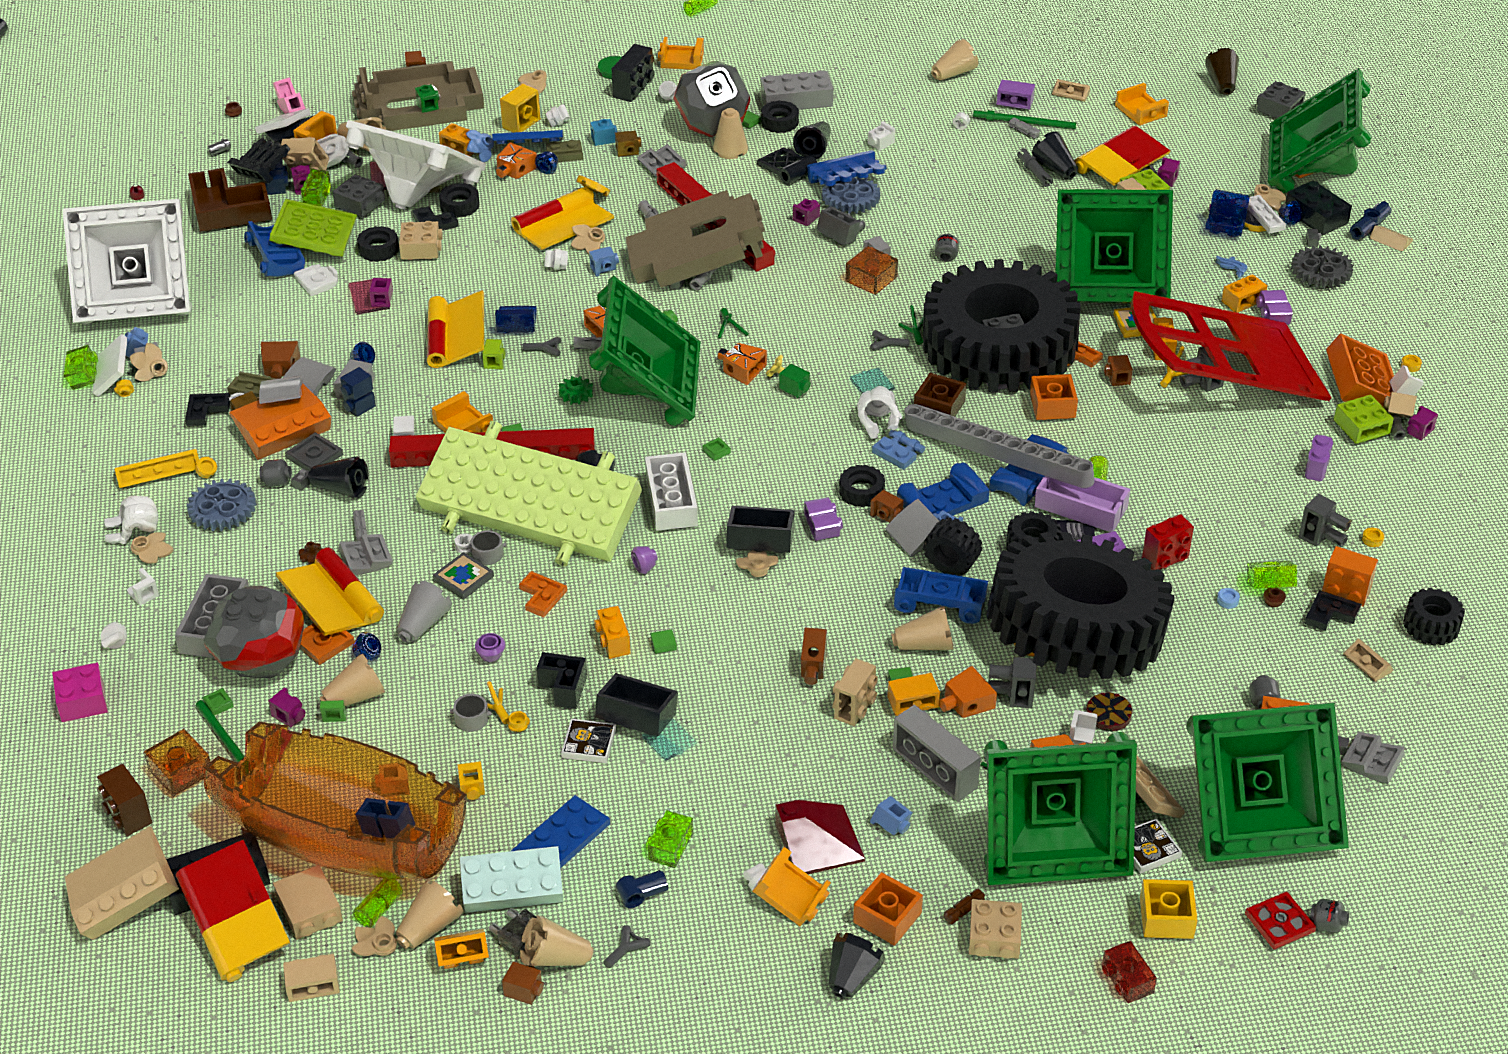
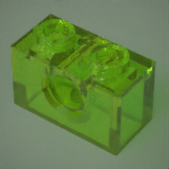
[301,169,331,207]
[64,345,98,390]
[1247,560,1297,589]
[646,810,694,868]

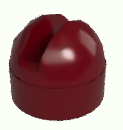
[129,185,145,200]

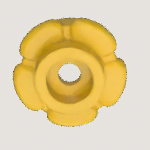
[114,379,134,397]
[507,711,530,732]

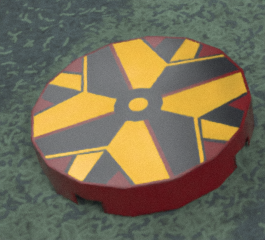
[1086,692,1133,731]

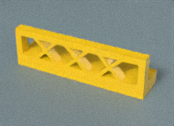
[114,449,199,488]

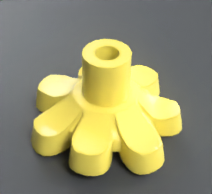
[766,355,785,377]

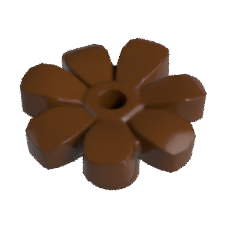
[299,541,323,565]

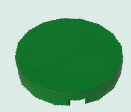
[598,56,621,79]

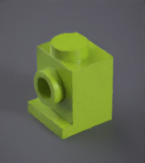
[482,339,506,370]

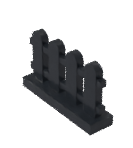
[227,138,290,184]

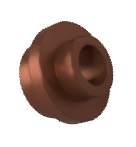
[225,102,242,117]
[1263,587,1286,607]

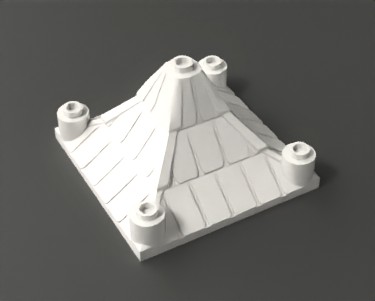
[345,120,486,210]
[63,199,192,325]

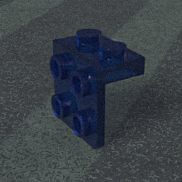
[1205,189,1250,237]
[495,306,537,333]

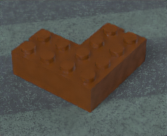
[188,168,272,232]

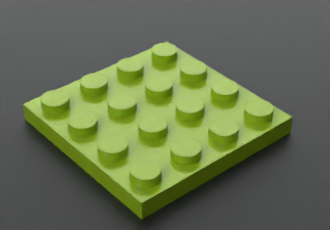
[269,199,357,257]

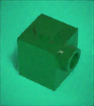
[415,84,439,113]
[779,364,811,398]

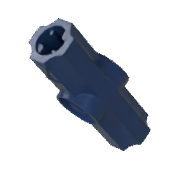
[1349,201,1392,240]

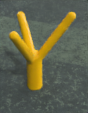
[1160,346,1188,388]
[487,681,509,724]

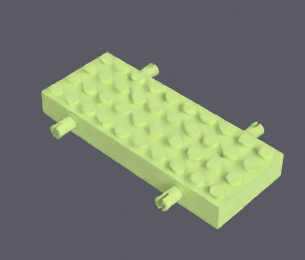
[415,421,642,566]

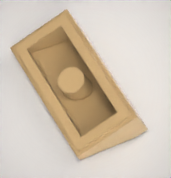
[1052,79,1090,102]
[1370,225,1413,251]
[1343,638,1393,682]

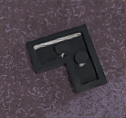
[412,206,459,231]
[185,393,230,426]
[1305,590,1362,631]

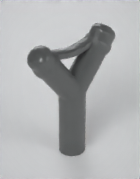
[870,330,910,351]
[523,337,561,356]
[603,925,651,968]

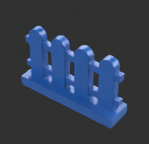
[807,150,887,186]

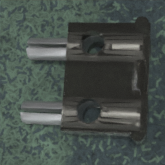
[489,908,537,960]

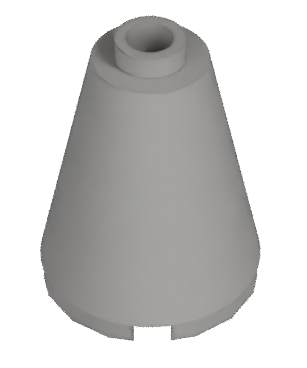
[396,581,452,642]

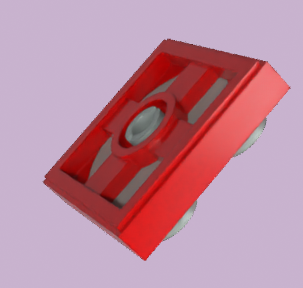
[1245,891,1316,950]

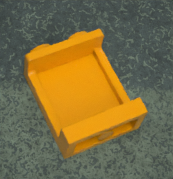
[658,37,704,70]
[1115,83,1169,126]
[293,111,337,140]
[432,391,493,433]
[752,847,831,926]

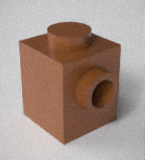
[405,50,426,67]
[1104,355,1133,386]
[502,961,544,1005]

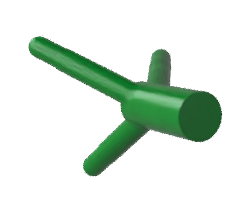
[898,305,923,345]
[718,308,749,338]

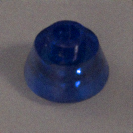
[535,151,558,174]
[1278,201,1303,226]
[350,342,375,365]
[352,632,381,661]

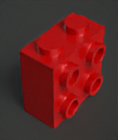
[1142,514,1194,570]

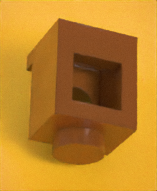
[870,490,904,523]

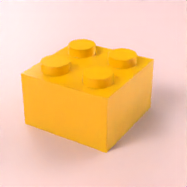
[500,84,541,133]
[1140,879,1198,939]

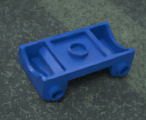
[244,221,305,277]
[989,434,1069,506]
[897,462,990,516]
[894,567,988,624]

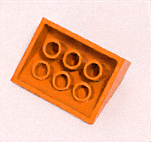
[1326,333,1394,407]
[229,384,331,460]

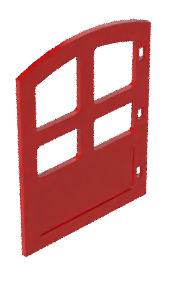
[1131,291,1332,402]

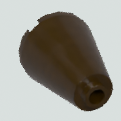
[1205,48,1239,95]

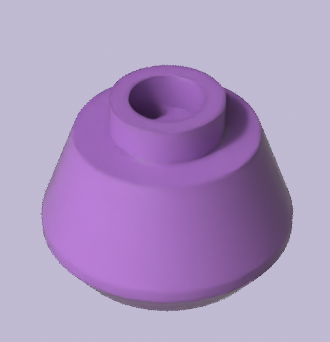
[631,546,658,574]
[475,633,505,662]

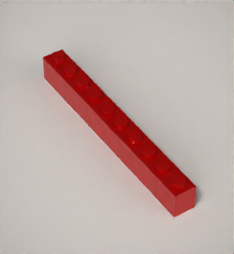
[656,162,776,272]
[389,428,595,468]

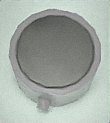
[468,530,506,565]
[450,694,492,732]

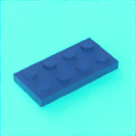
[492,130,563,144]
[511,795,610,869]

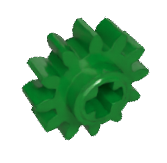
[558,376,593,405]

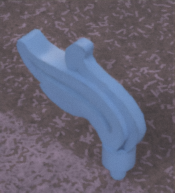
[1216,256,1247,278]

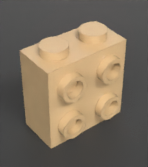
[281,137,329,174]
[399,221,443,260]
[832,658,878,727]
[969,899,1022,959]

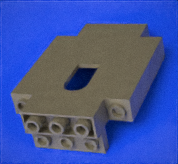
[352,61,484,131]
[626,190,765,288]

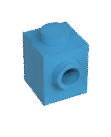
[590,119,617,146]

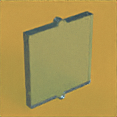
[850,367,895,394]
[642,719,696,761]

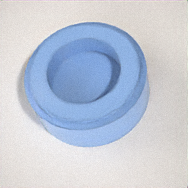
[1217,588,1240,609]

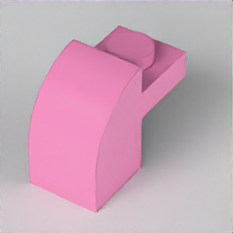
[273,77,305,114]

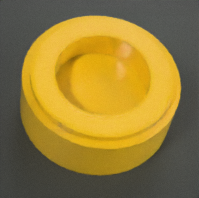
[1401,354,1422,372]
[195,457,217,478]
[1362,527,1385,547]

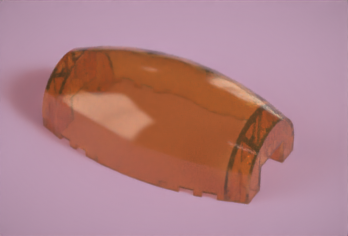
[204,722,467,880]

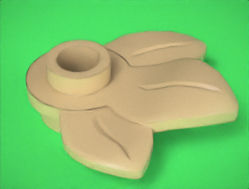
[518,70,547,94]
[1254,184,1286,211]
[571,225,605,254]
[129,343,168,381]
[131,532,174,564]
[736,550,778,577]
[352,916,397,956]

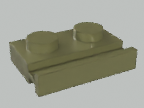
[546,140,584,163]
[227,371,276,398]

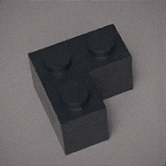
[537,652,587,709]

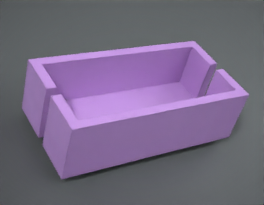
[1035,476,1130,532]

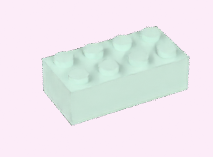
[460,846,563,913]

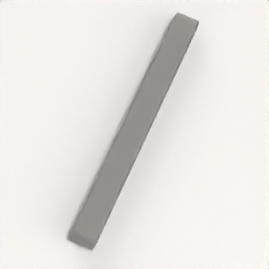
[904,404,1095,488]

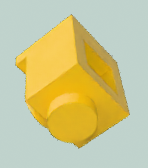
[457,761,485,800]

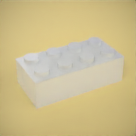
[645,452,698,531]

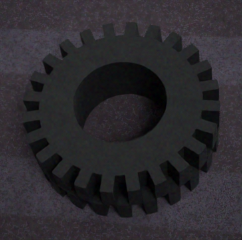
[923,259,1081,393]
[987,532,1175,679]

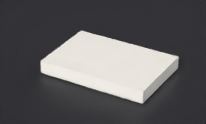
[255,108,311,134]
[93,334,127,396]

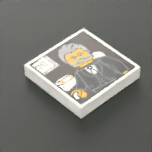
[561,719,616,763]
[1134,819,1182,874]

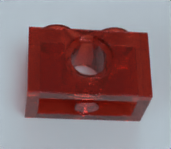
[1101,941,1157,1004]

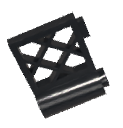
[757,147,818,185]

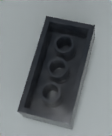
[166,831,271,915]

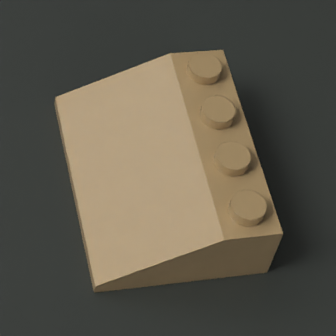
[65,826,179,940]

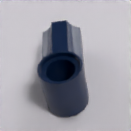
[615,870,668,908]

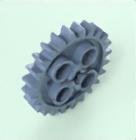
[822,177,880,214]
[187,479,257,531]

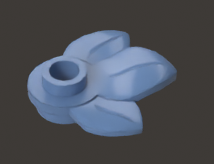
[466,130,494,163]

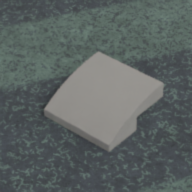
[637,144,687,177]
[283,357,336,396]
[259,375,303,404]
[885,499,939,557]
[338,534,393,575]
[1341,732,1405,784]

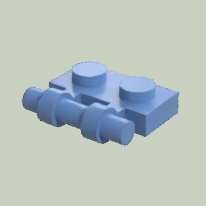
[872,429,925,470]

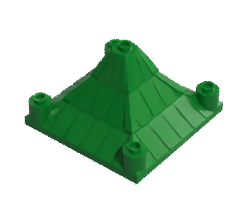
[1268,68,1372,194]
[1055,189,1173,303]
[589,275,701,426]
[1186,703,1349,862]
[984,732,1137,885]

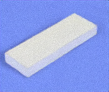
[1243,195,1286,234]

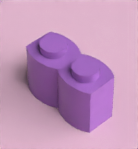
[1256,290,1293,324]
[1305,435,1333,482]
[804,497,843,541]

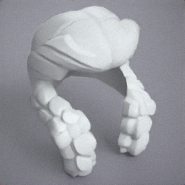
[857,386,902,439]
[104,495,158,544]

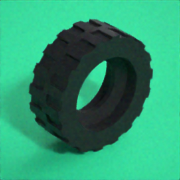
[761,100,799,133]
[439,183,480,218]
[357,226,399,262]
[839,465,885,507]

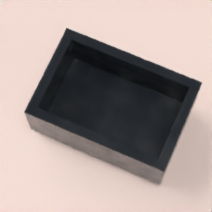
[611,44,655,102]
[1284,180,1352,236]
[727,505,795,554]
[595,673,678,737]

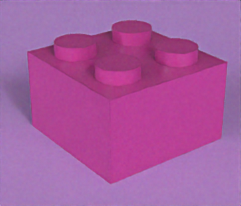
[52,662,108,722]

